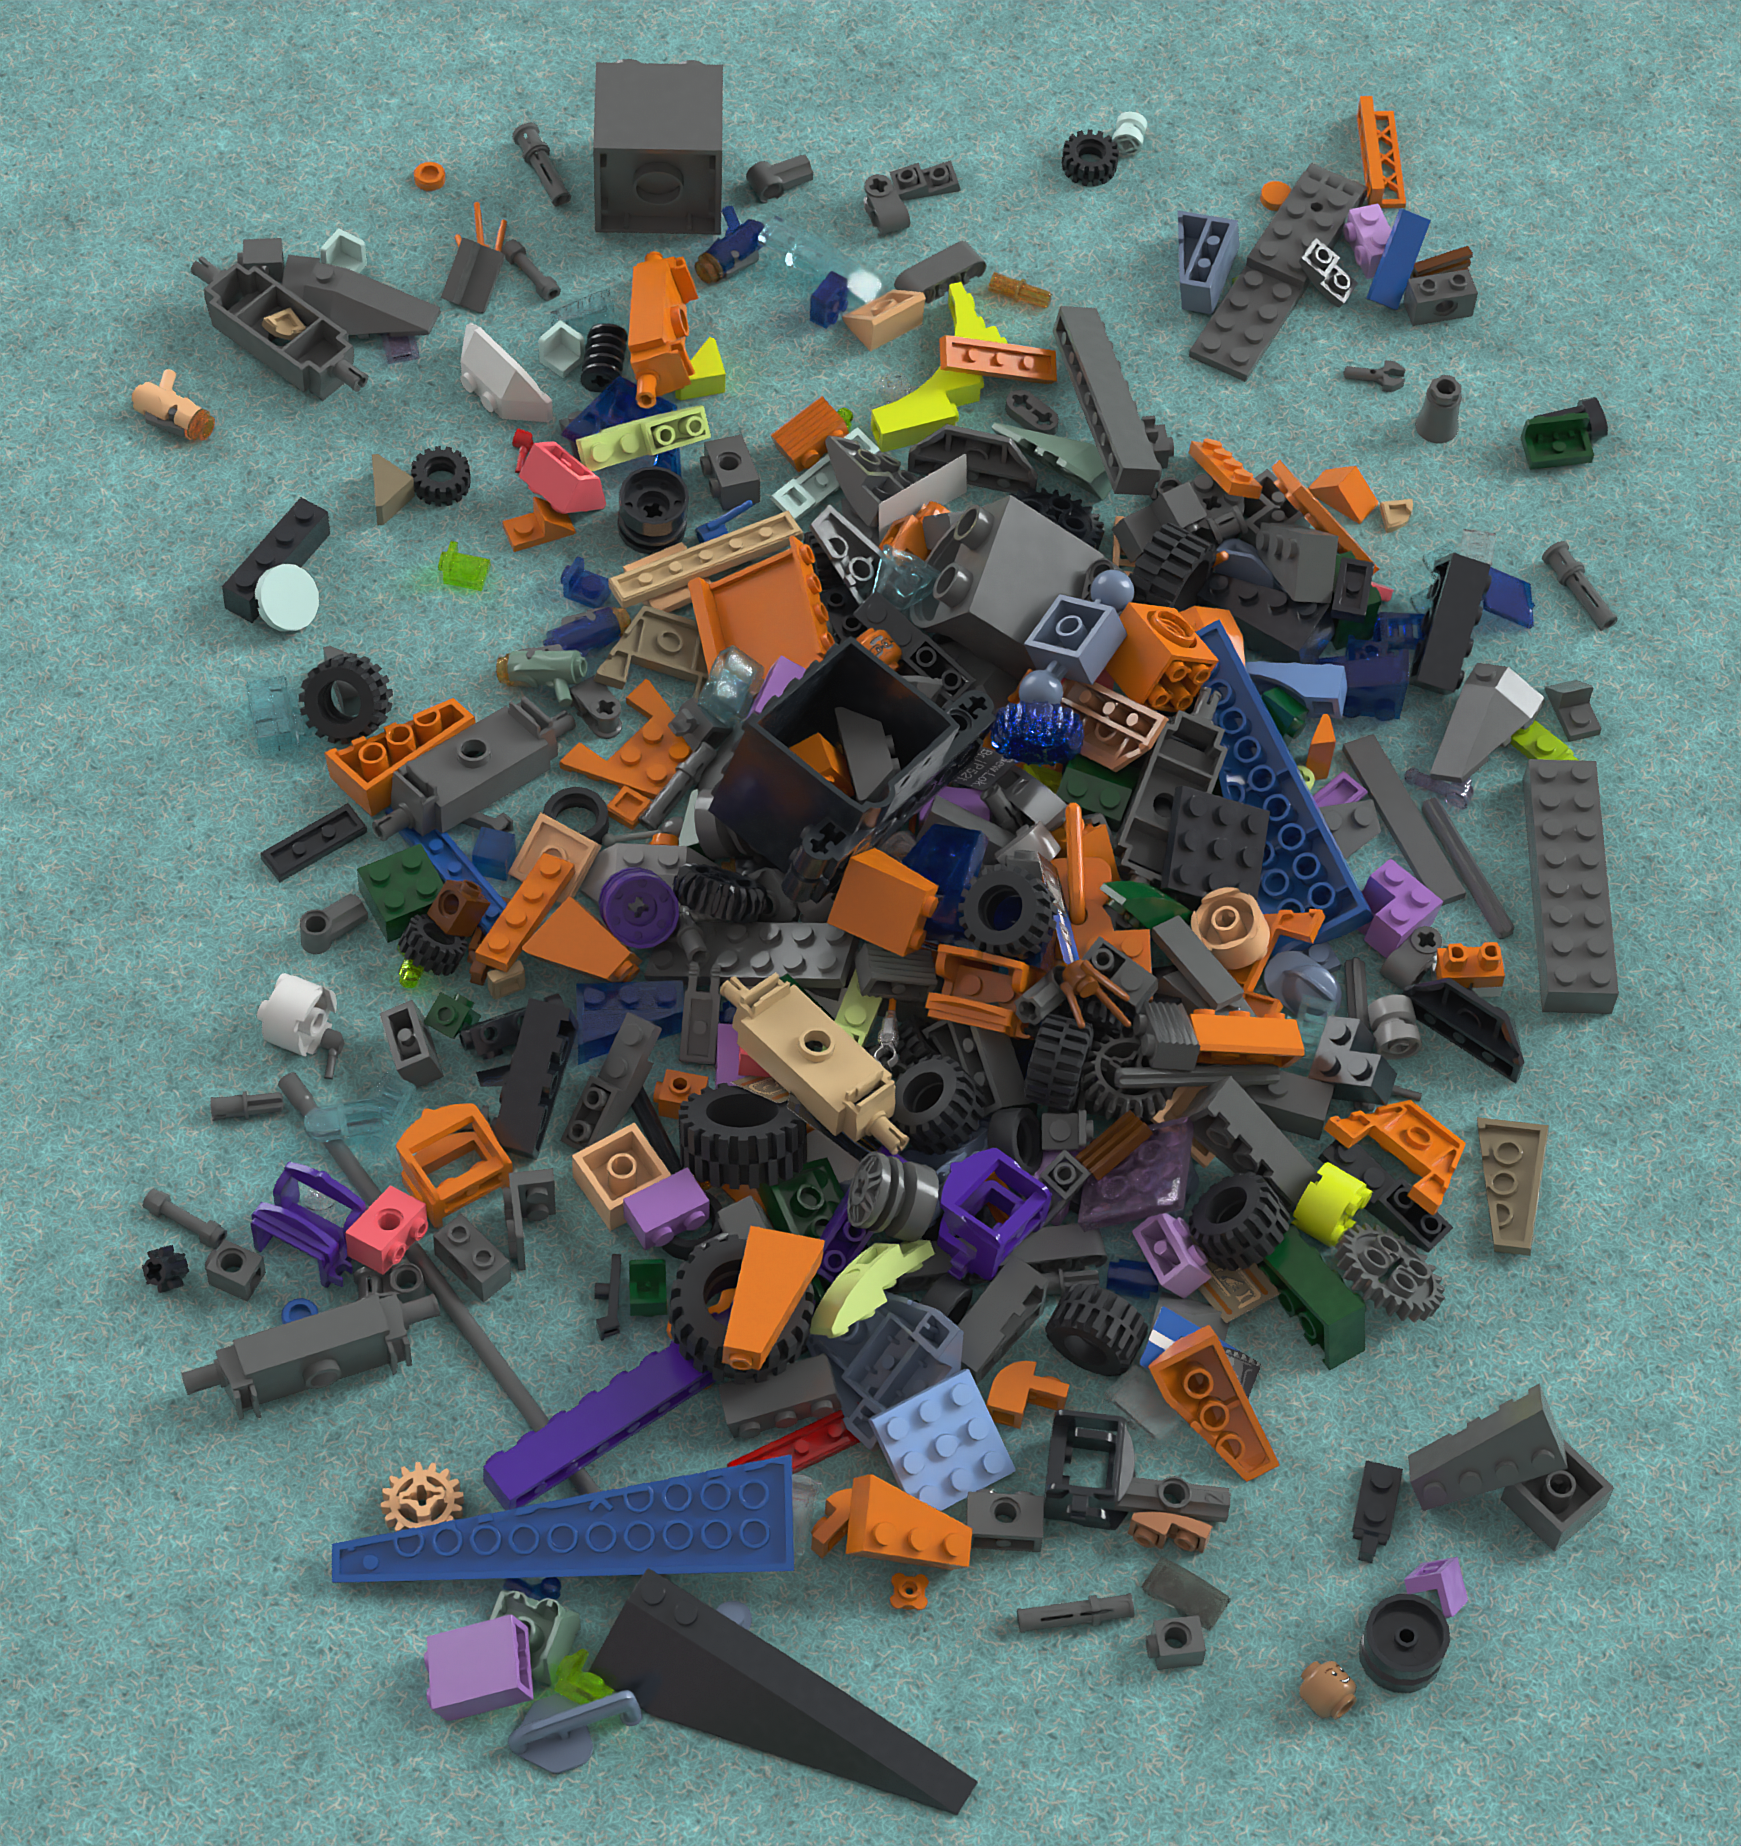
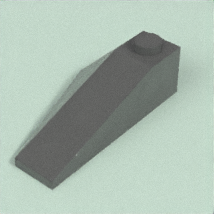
[303,262,441,339]
[809,504,916,618]

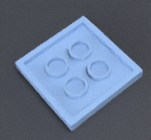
[868,1369,1016,1511]

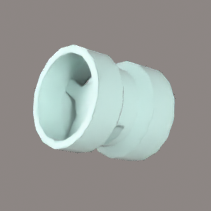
[1112,112,1147,155]

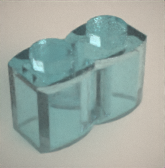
[697,645,765,727]

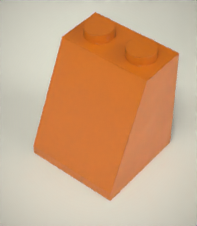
[827,848,938,957]
[522,896,643,986]

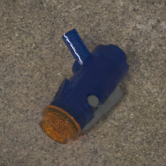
[694,206,768,284]
[543,606,631,657]

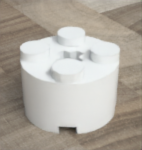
[257,973,337,1056]

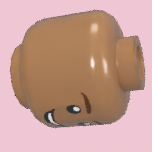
[1299,1661,1357,1719]

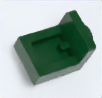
[424,992,481,1039]
[629,1259,667,1317]

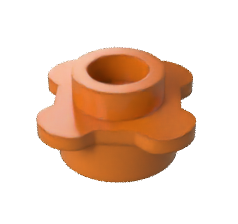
[890,1573,929,1610]

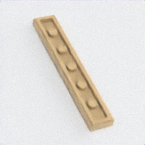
[608,511,803,609]

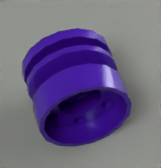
[598,867,679,949]

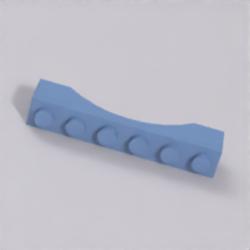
[1155,661,1347,719]

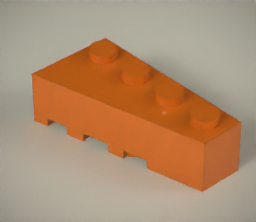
[324,698,476,817]

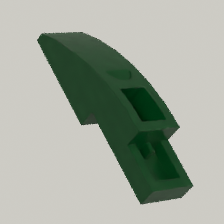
[1099,881,1193,932]

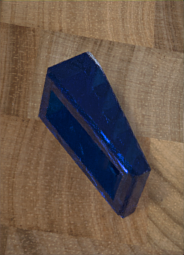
[1373,612,1425,651]

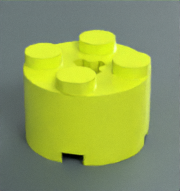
[1291,1162,1372,1247]

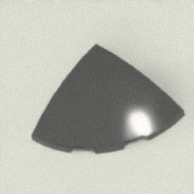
[825,435,924,527]

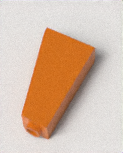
[722,1226,825,1370]

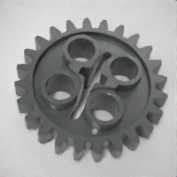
[1334,1223,1445,1323]

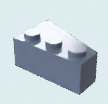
[1177,210,1240,315]

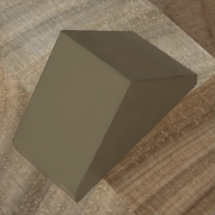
[372,454,415,525]

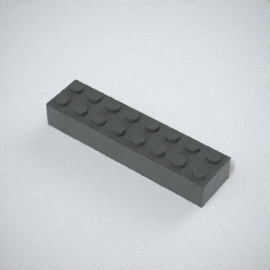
[1522,759,1619,1014]

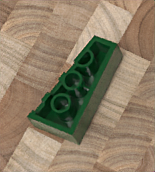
[1257,1224,1367,1371]

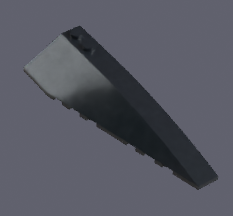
[587,1568,978,1815]

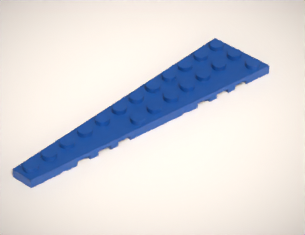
[332,1455,794,1583]

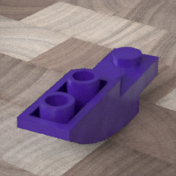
[816,1145,908,1284]

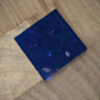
[810,271,849,329]

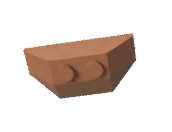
[1056,679,1169,772]

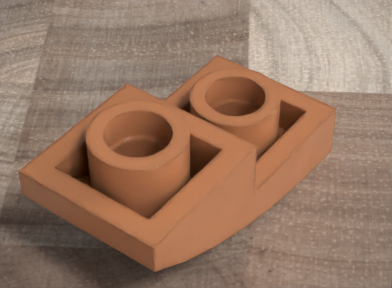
[1128,1512,1213,1553]

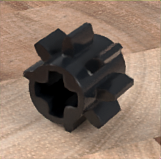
[142,1245,190,1293]

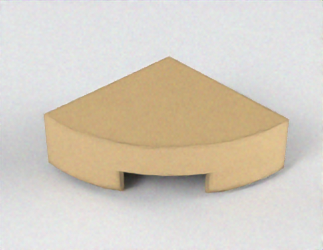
[262,308,306,340]
[1379,499,1413,533]

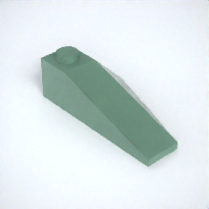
[992,423,1112,501]

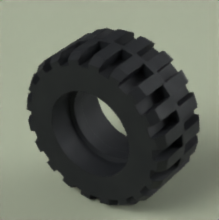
[669,1234,814,1384]

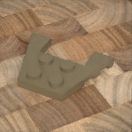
[593,605,724,713]

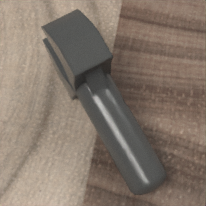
[1343,360,1406,392]

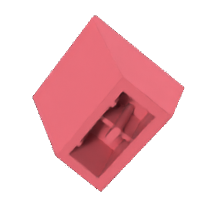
[518,441,606,514]

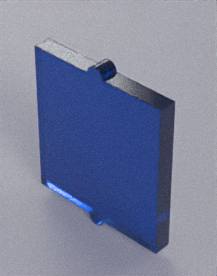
[1482,567,1535,629]

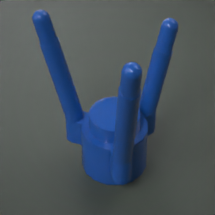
[695,500,756,544]

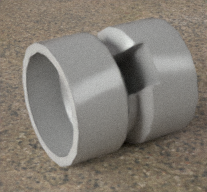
[1367,995,1422,1060]

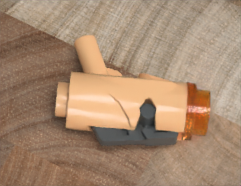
[132,369,215,441]

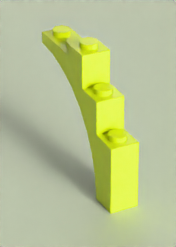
[870,282,1008,452]

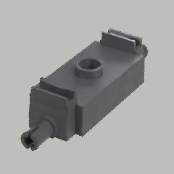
[191,256,368,401]
[1112,687,1228,889]
[372,696,576,841]
[181,1293,440,1421]

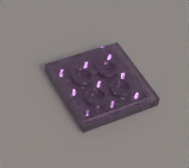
[1078,1116,1194,1232]

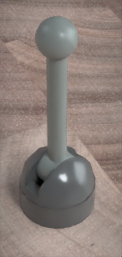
[602,816,683,847]

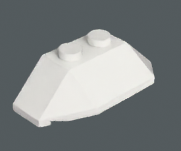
[460,323,553,422]

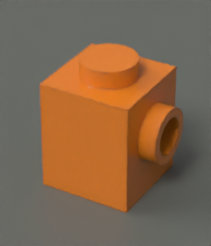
[653,1069,709,1120]

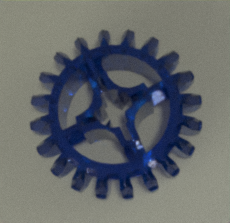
[990,700,1084,767]

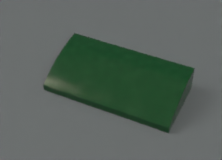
[757,1157,868,1313]

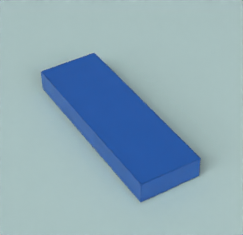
[1366,209,1431,310]

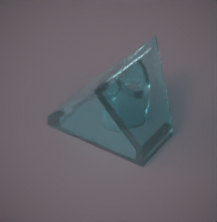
[873,544,941,613]

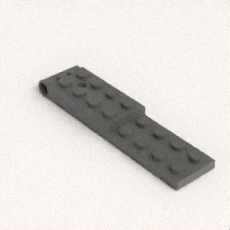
[1189,163,1368,382]

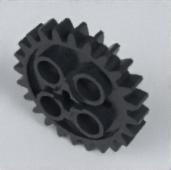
[1009,487,1105,551]

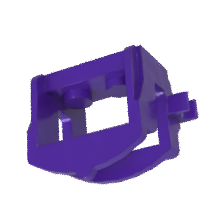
[937,1148,1052,1281]
[250,1161,366,1288]

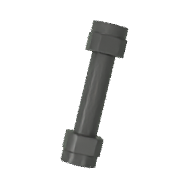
[501,239,561,302]
[143,1188,227,1249]

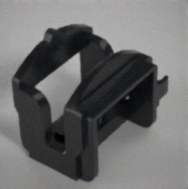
[1043,1410,1136,1530]

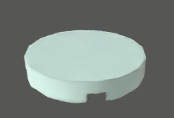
[255,564,319,632]

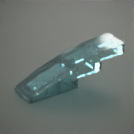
[758,214,884,305]

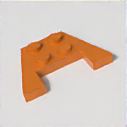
[559,679,693,800]
[1227,909,1325,1018]
[1324,1100,1466,1216]

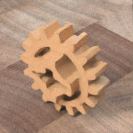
[381,1462,464,1532]

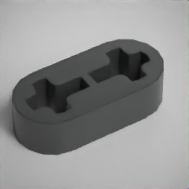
[1005,389,1059,435]

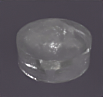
[878,371,911,404]
[301,1184,337,1215]

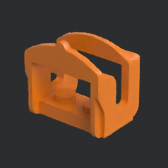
[925,944,1037,1040]
[396,1103,513,1229]

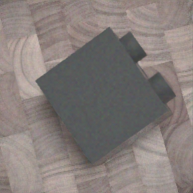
[910,495,1105,681]

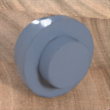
[716,1601,752,1630]

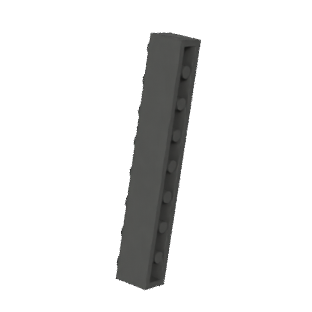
[1052,306,1162,496]

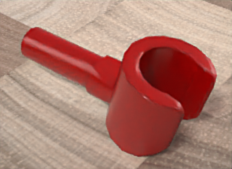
[512,428,534,473]

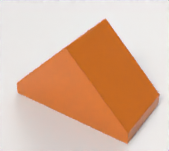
[1308,466,1379,524]

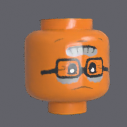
[856,628,902,672]

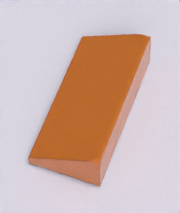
[1305,714,1336,780]

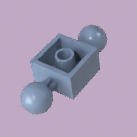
[1019,570,1134,714]

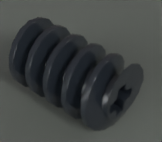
[580,323,628,393]

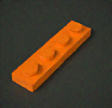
[939,335,1057,384]
[1188,439,1262,499]
[475,852,575,973]

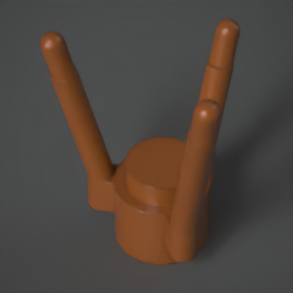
[1060,960,1131,1029]

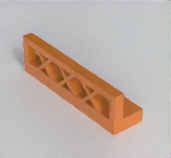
[1356,96,1406,208]

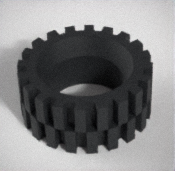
[1122,522,1217,612]
[679,1082,807,1189]

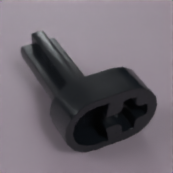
[1533,397,1608,440]

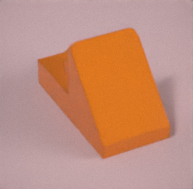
[502,497,576,552]

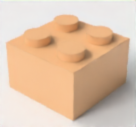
[572,1122,671,1231]

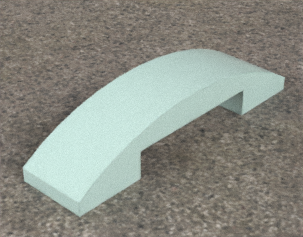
[770,427,880,521]

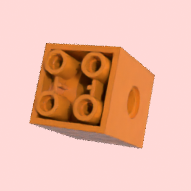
[1104,602,1219,712]

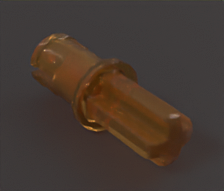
[988,272,1052,309]

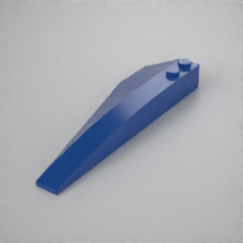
[1196,619,1374,956]

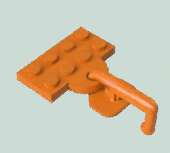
[1008,802,1153,1006]

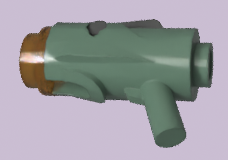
[496,644,587,707]

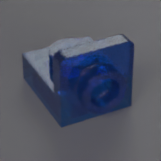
[560,556,612,609]

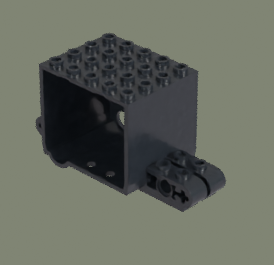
[708,636,997,904]

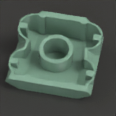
[490,1590,581,1685]

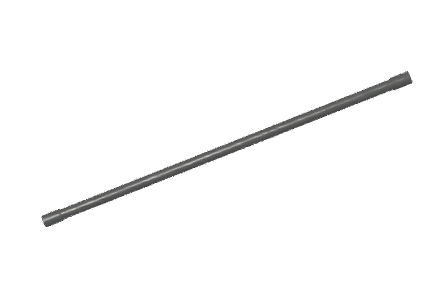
[278,1072,671,1582]

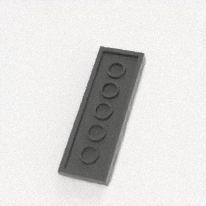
[644,922,860,988]

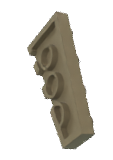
[1477,1117,1549,1256]

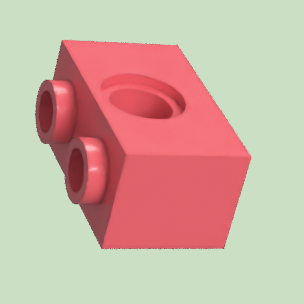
[345,1185,428,1275]

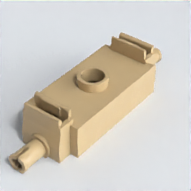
[720,972,909,1155]

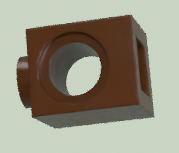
[427,879,491,937]

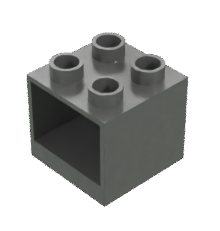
[593,59,723,235]

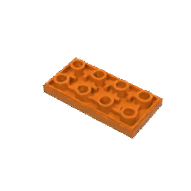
[1271,460,1379,575]

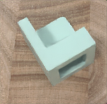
[320,228,367,273]
[539,320,585,378]

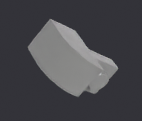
[995,820,1061,866]

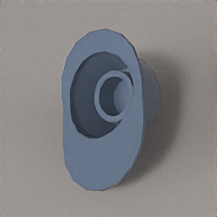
[1264,950,1342,1023]

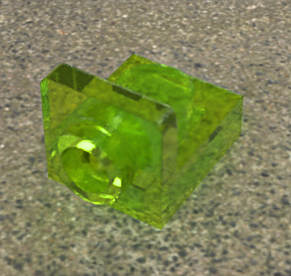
[438,541,491,591]
[554,1648,614,1706]

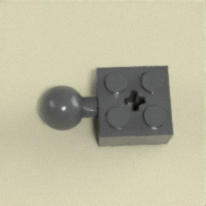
[1500,1439,1614,1552]

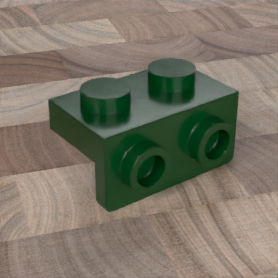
[1520,413,1594,470]

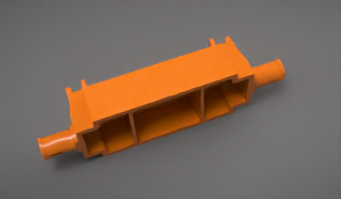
[628,251,699,408]

